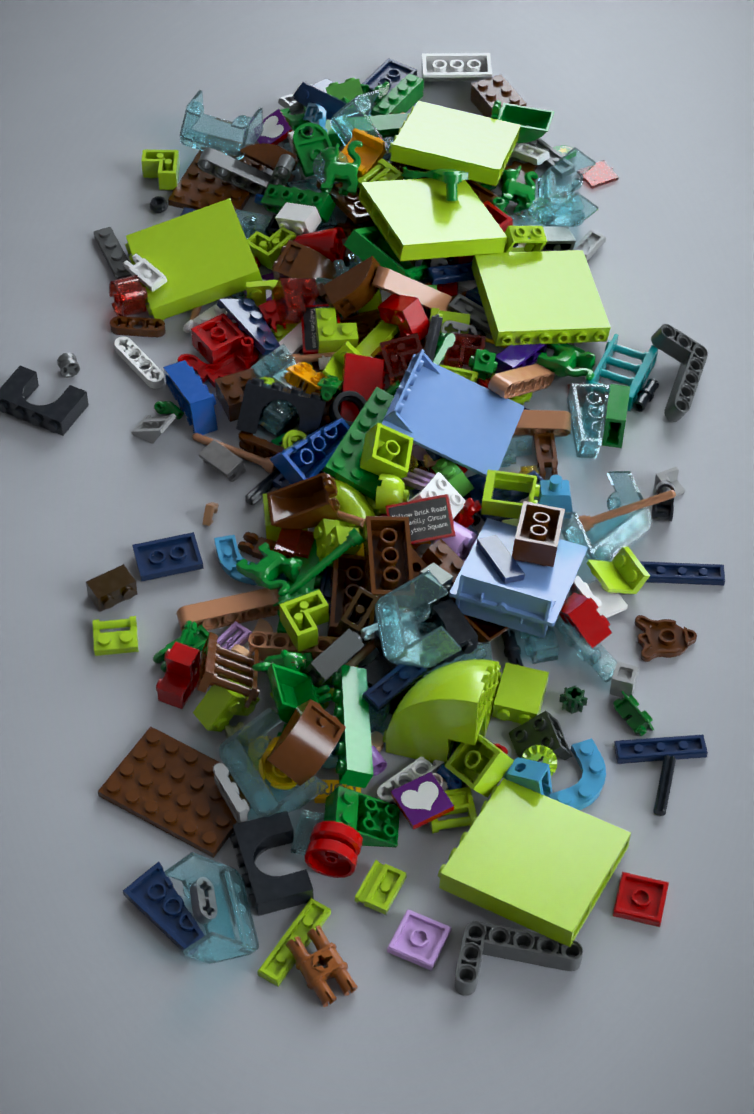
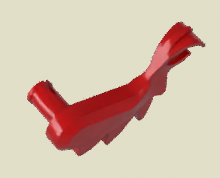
[178,337,259,387]

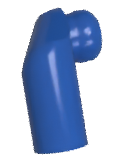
[436,764,463,790]

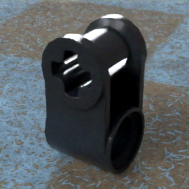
[651,480,675,522]

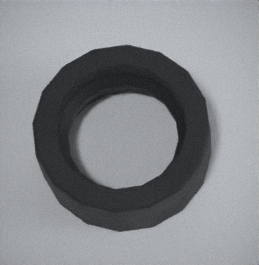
[329,391,367,427]

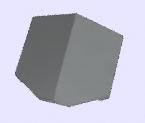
[132,413,176,444]

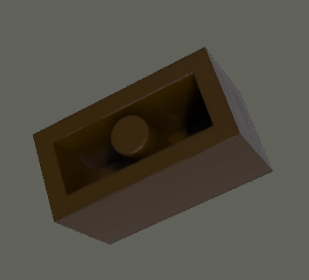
[86,564,138,612]
[335,587,379,636]

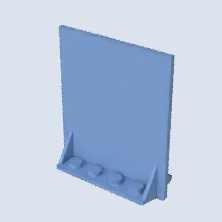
[382,350,525,477]
[449,518,588,638]

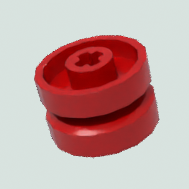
[305,821,363,878]

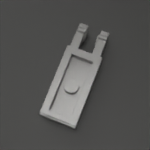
[213,763,250,823]

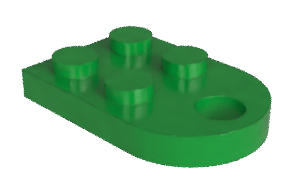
[292,123,333,177]

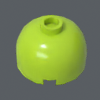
[376,473,409,515]

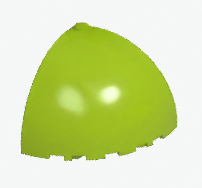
[383,659,501,765]

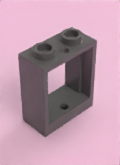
[302,629,364,688]

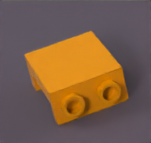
[337,128,385,178]

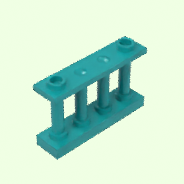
[585,334,659,411]

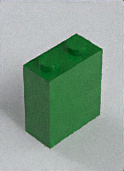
[602,384,630,448]

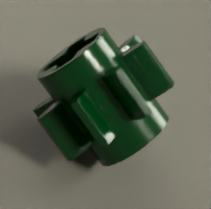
[559,686,588,714]

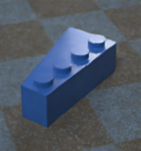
[163,360,218,435]
[270,418,350,484]

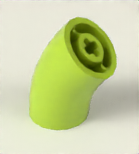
[335,479,376,537]

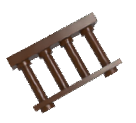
[197,632,261,708]

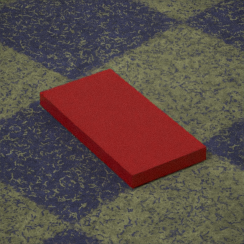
[339,353,384,422]

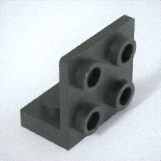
[509,711,572,762]

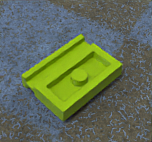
[355,860,407,915]

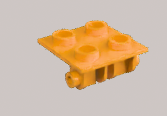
[284,362,325,394]

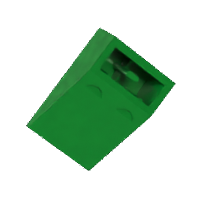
[324,785,400,848]

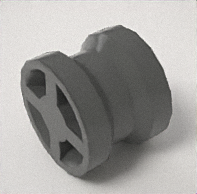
[57,353,80,377]

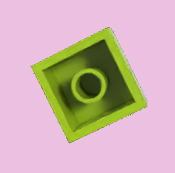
[360,423,414,478]
[445,734,515,798]

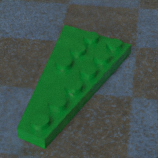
[323,387,394,501]

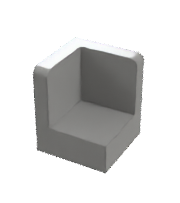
[654,467,685,498]
[610,662,639,698]

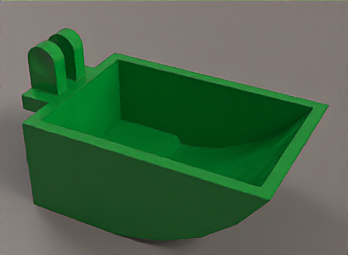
[491,100,555,144]
[267,663,332,724]

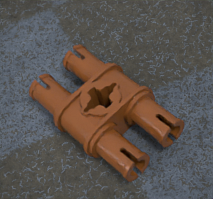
[286,926,358,1007]

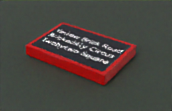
[300,304,340,355]
[386,494,456,545]

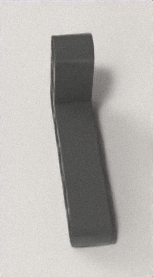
[197,148,295,195]
[651,324,708,422]
[454,921,583,996]

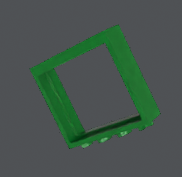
[344,225,429,282]

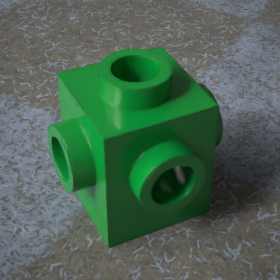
[468,349,498,380]

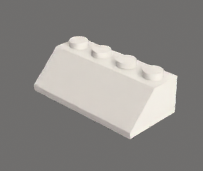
[421,53,492,82]

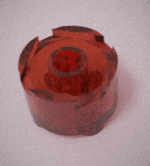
[109,275,148,316]

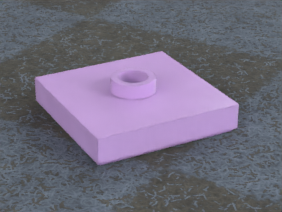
[387,909,452,971]

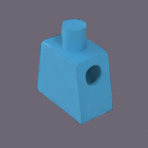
[534,475,573,517]
[502,757,553,797]

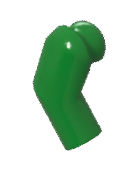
[154,401,184,420]

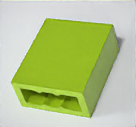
[492,662,549,725]

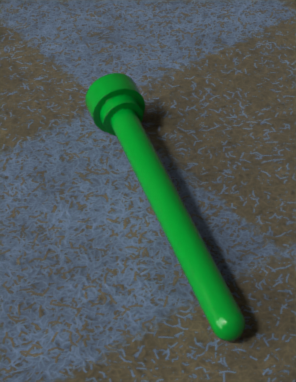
[279,528,365,597]

